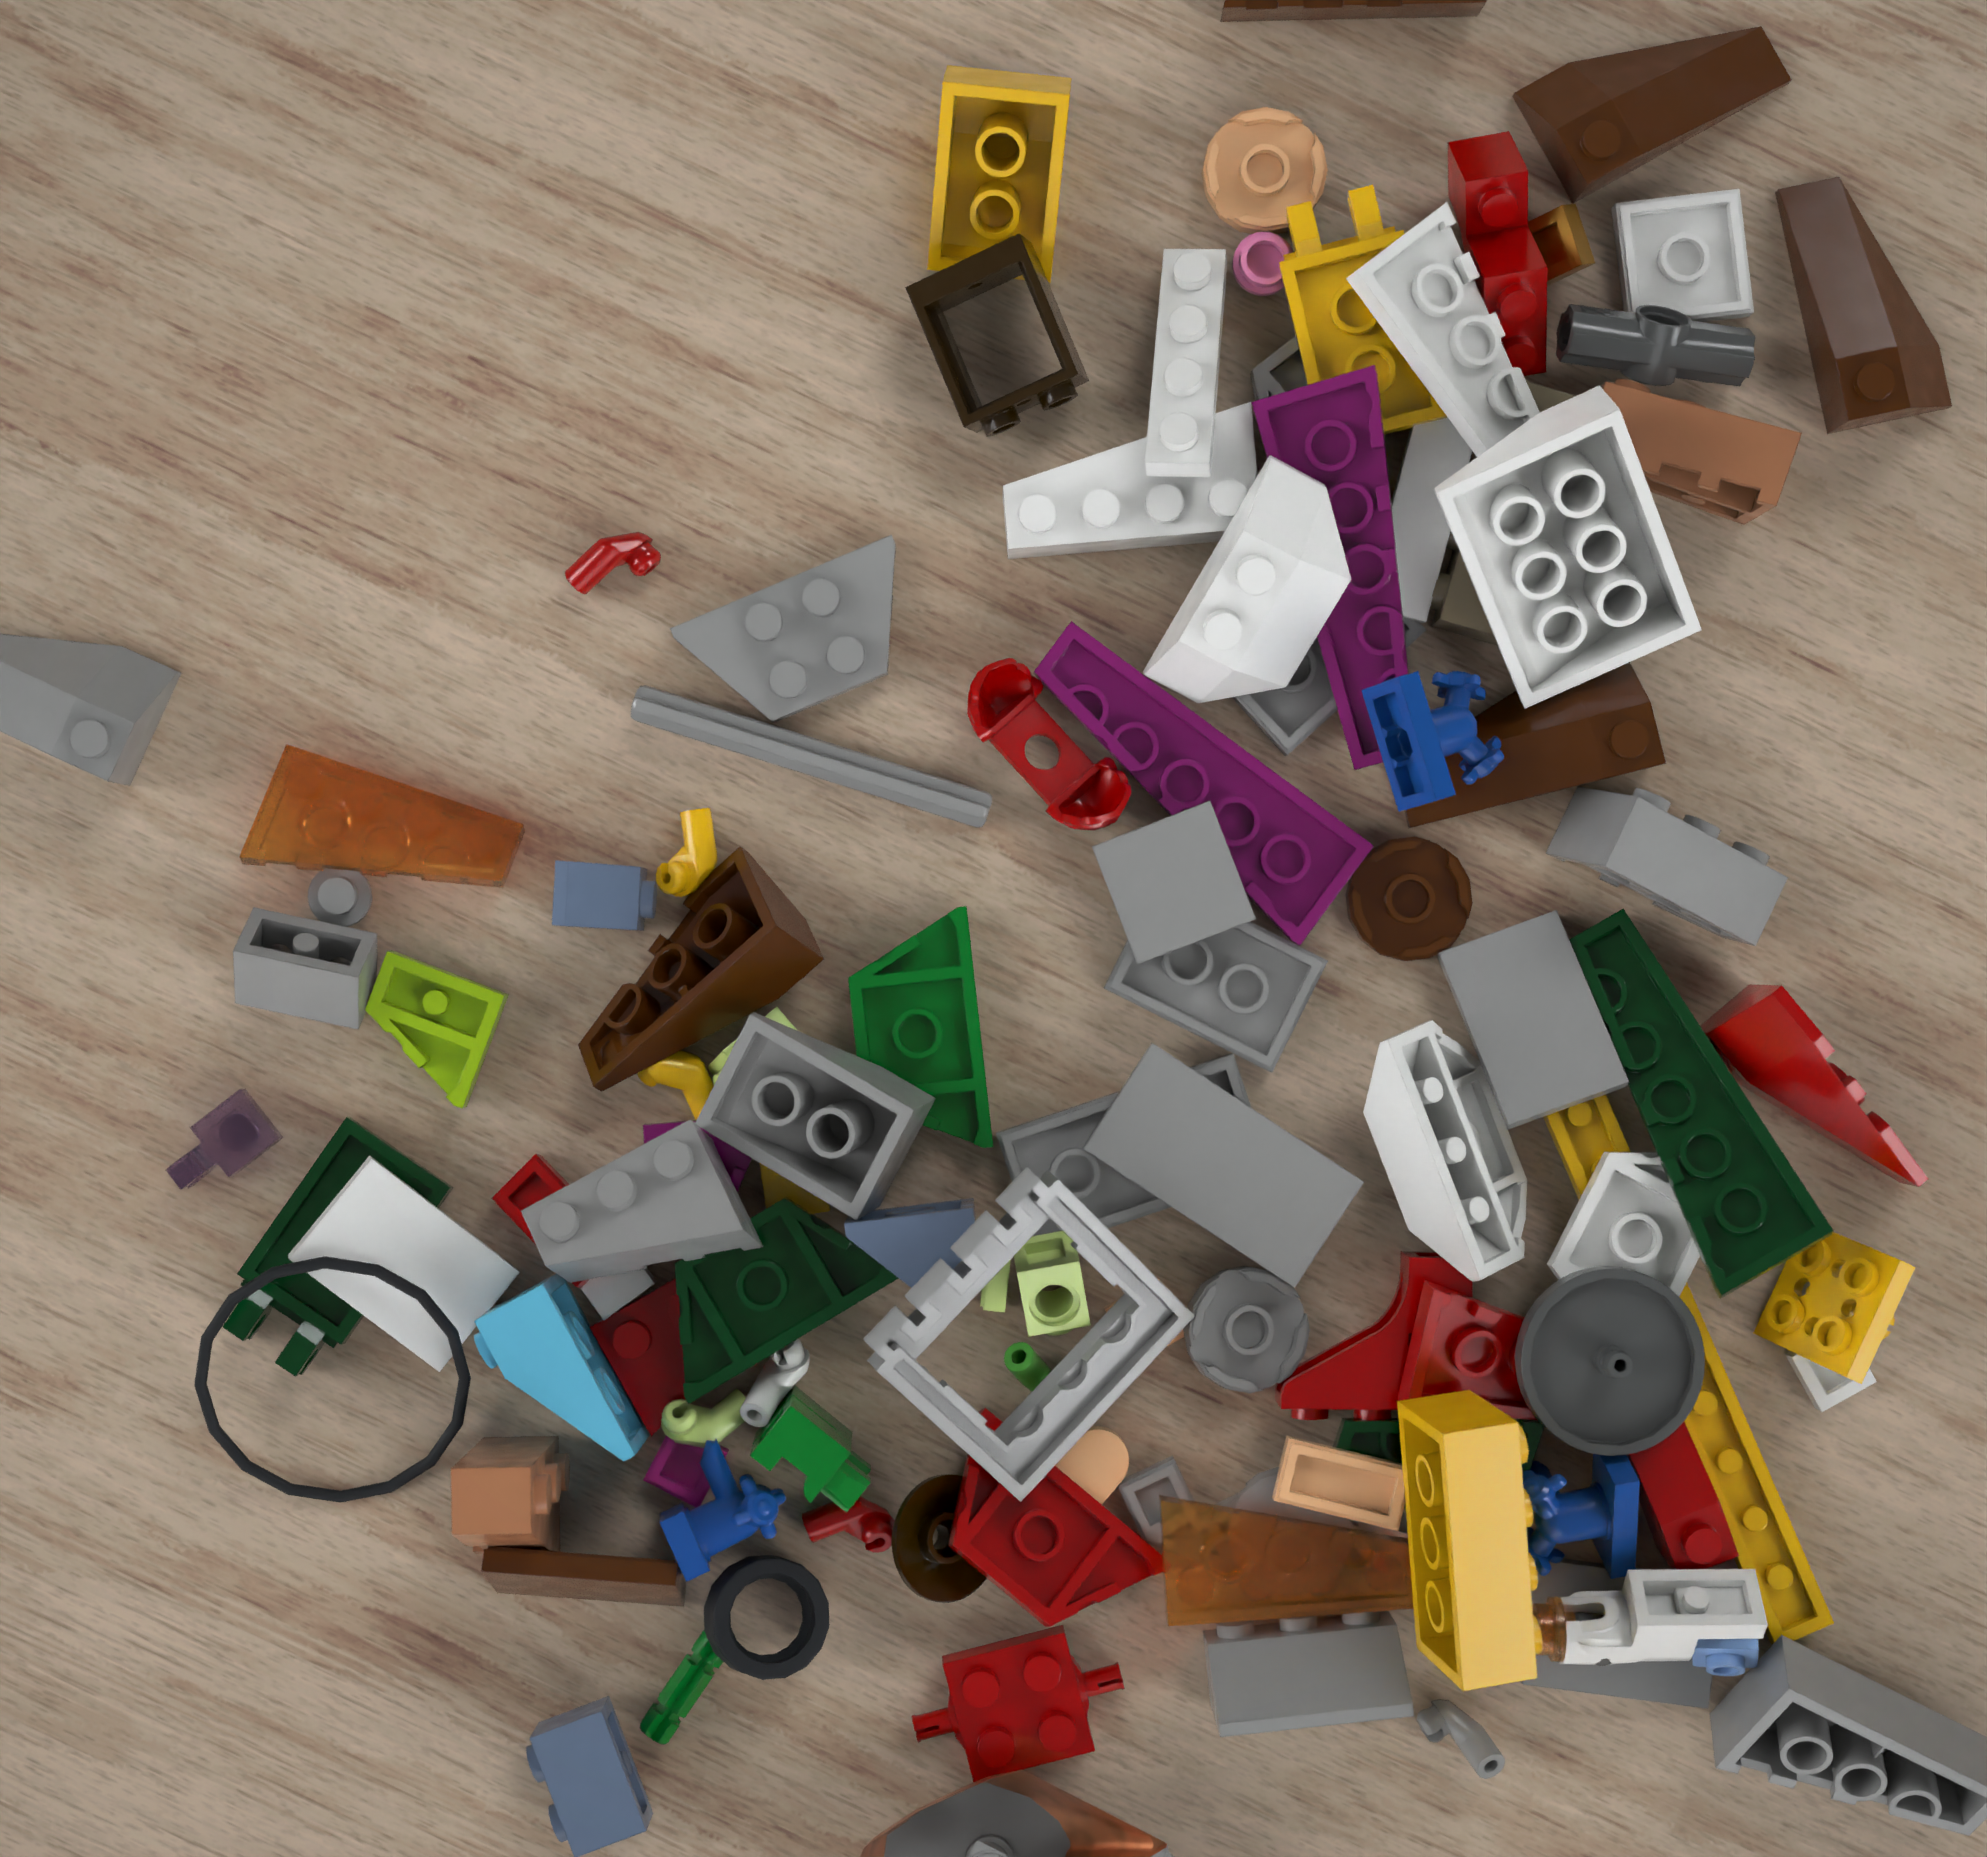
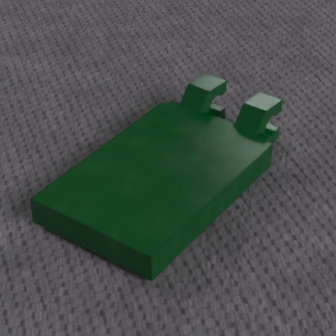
[223,1117,453,1377]

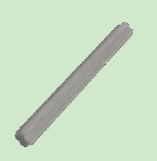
[631,685,992,828]

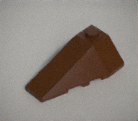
[1512,26,1792,204]
[578,846,824,1092]

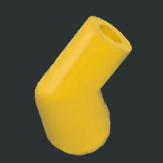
[655,808,718,897]
[637,1050,714,1120]

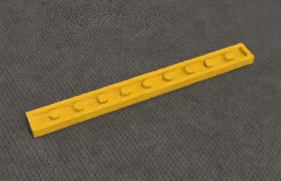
[1543,1094,1834,1645]

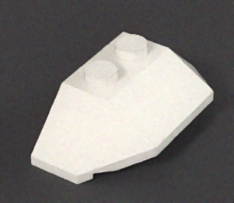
[1143,455,1351,703]
[1363,1020,1527,1282]

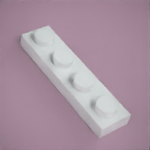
[1145,249,1227,477]

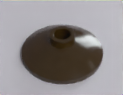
[892,1474,987,1603]

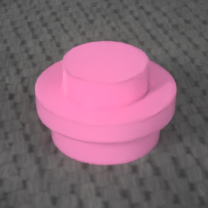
[1232,232,1293,296]

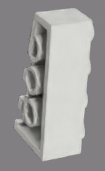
[1003,402,1257,559]

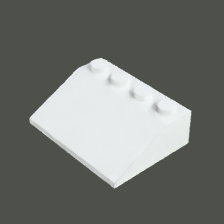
[1434,385,1702,709]

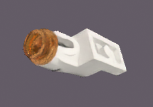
[1532,1569,1768,1666]

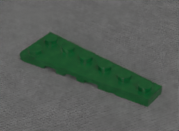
[1569,909,1834,1299]

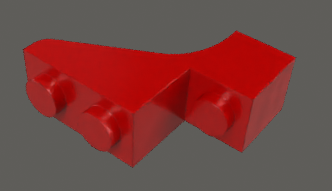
[1447,131,1548,376]
[1275,1251,1473,1420]

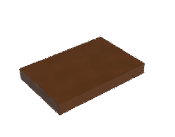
[481,1546,686,1607]

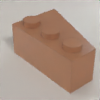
[1600,379,1802,525]
[451,1436,570,1554]

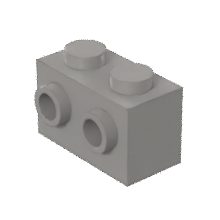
[233,907,377,1030]

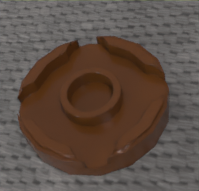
[1345,837,1473,961]

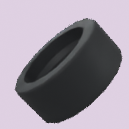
[704,1555,830,1680]

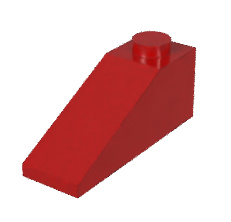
[1627,1422,1739,1569]

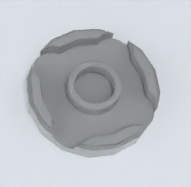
[1183,1266,1310,1393]

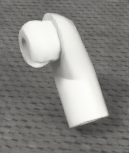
[740,1339,810,1427]

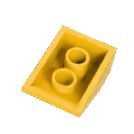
[927,65,1072,283]

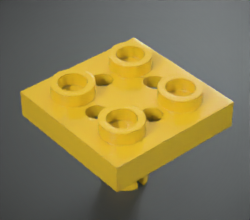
[1753,1232,1916,1384]

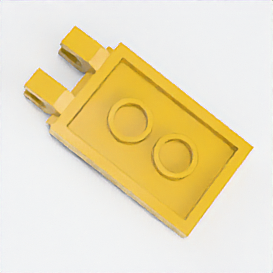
[1279,184,1447,435]

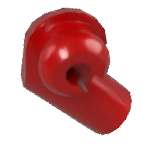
[565,532,661,594]
[802,1496,895,1553]

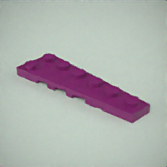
[1252,365,1409,770]
[1033,621,1374,946]

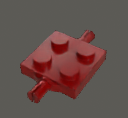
[912,1625,1125,1782]

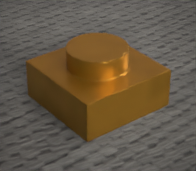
[1528,204,1595,286]

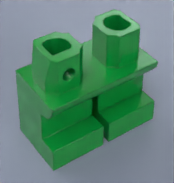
[750,1386,871,1512]

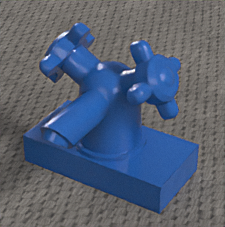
[1361,671,1504,812]
[659,1439,786,1582]
[1522,1454,1640,1579]

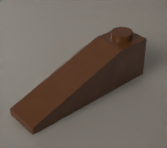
[1775,177,1952,434]
[1404,662,1666,828]

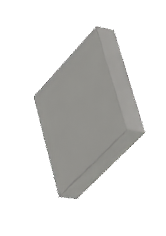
[1092,801,1256,964]

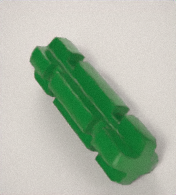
[640,1630,723,1745]

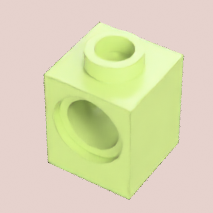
[1014,1231,1091,1337]

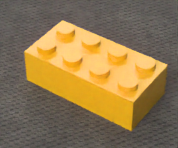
[1397,1390,1543,1691]

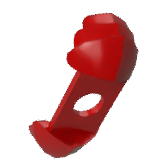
[967,658,1132,831]

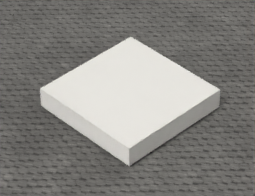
[1611,189,1754,322]

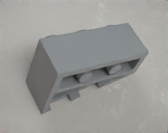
[1546,786,1788,946]
[521,1119,763,1283]

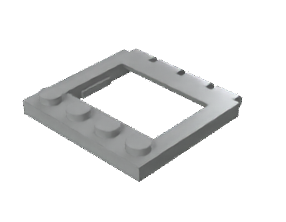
[863,1167,1195,1502]

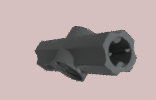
[1556,304,1755,386]

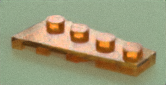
[239,744,525,888]
[1159,1495,1414,1627]

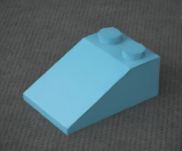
[474,1274,649,1462]

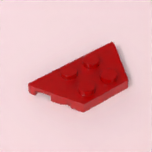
[948,1408,1171,1627]

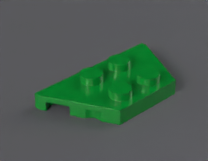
[848,906,993,1148]

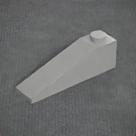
[0,634,181,786]

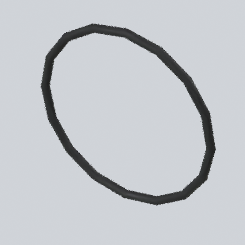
[194,1256,471,1503]

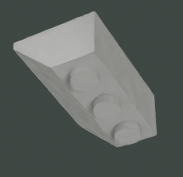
[1203,1604,1414,1737]

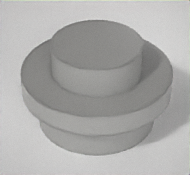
[308,865,372,927]

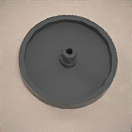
[1515,1266,1705,1456]

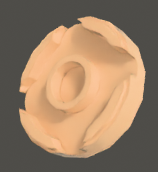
[1201,107,1328,234]

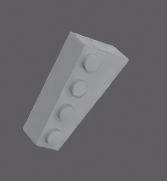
[1710,1635,1987,1836]

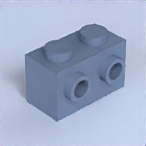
[526,1696,653,1857]

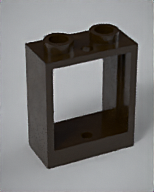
[905,233,1089,437]

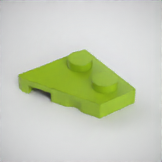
[365,950,509,1109]

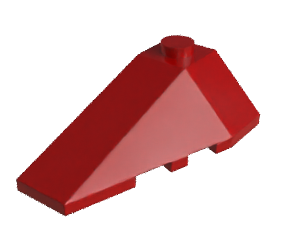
[1700,984,1928,1187]

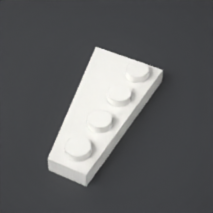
[1346,202,1540,457]

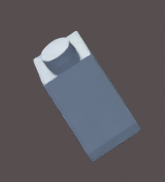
[552,860,657,931]

